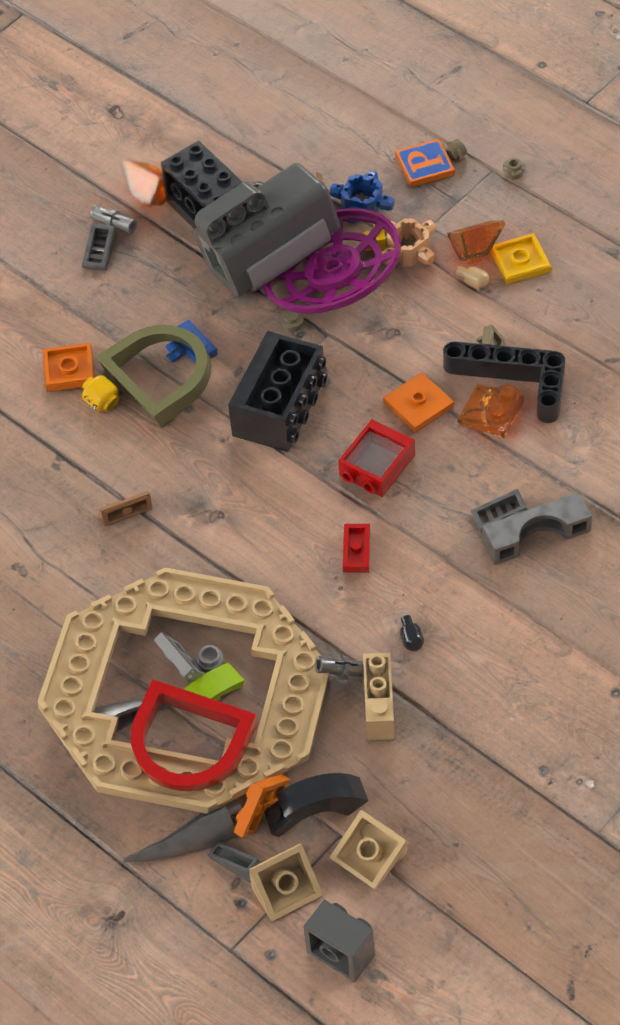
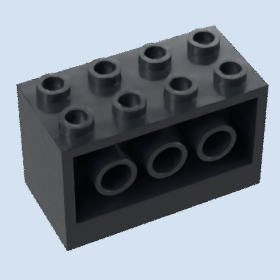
[160,141,243,229]
[228,331,328,452]

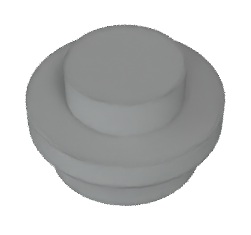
[196,645,224,672]

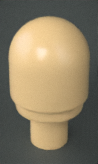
[456,266,489,289]

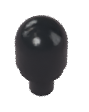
[400,615,424,651]

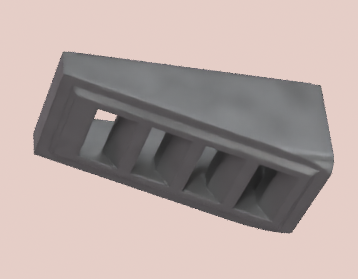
[82,224,117,271]
[471,489,528,533]

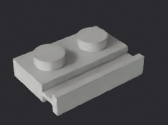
[154,632,206,683]

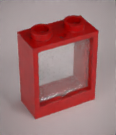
[338,419,415,497]

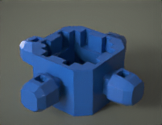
[329,170,395,224]

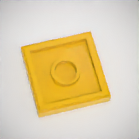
[489,233,552,285]

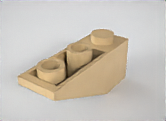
[363,652,395,741]

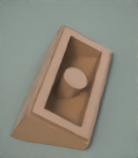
[98,491,153,526]

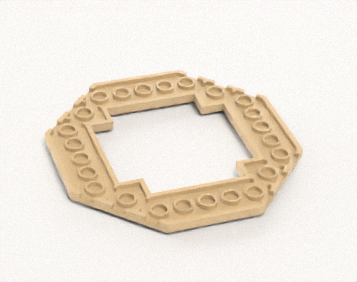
[37,568,330,814]

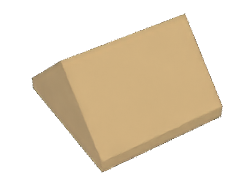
[249,843,323,921]

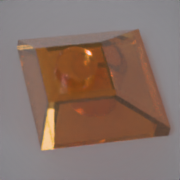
[123,159,166,208]
[447,220,505,264]

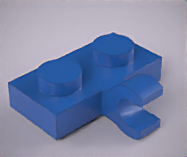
[166,320,218,364]

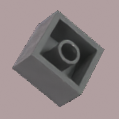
[303,899,375,982]

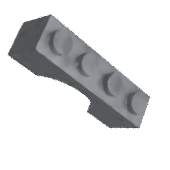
[482,493,592,565]

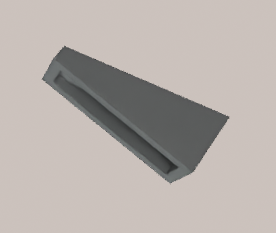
[208,842,260,883]

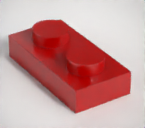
[342,524,371,573]

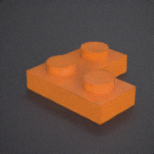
[233,774,290,838]

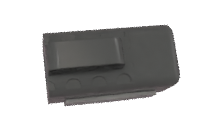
[193,163,340,297]

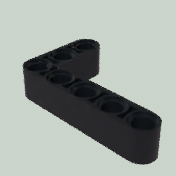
[443,341,565,423]

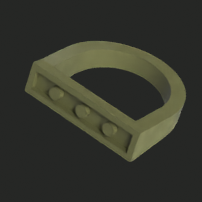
[96,325,211,428]

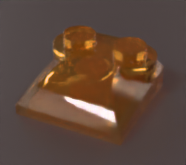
[458,383,524,438]

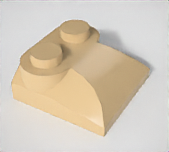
[330,810,409,890]

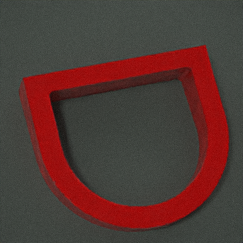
[131,679,258,791]

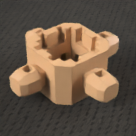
[382,218,436,266]

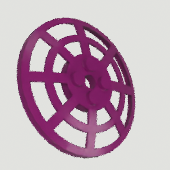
[263,208,401,314]

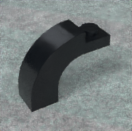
[264,773,368,837]

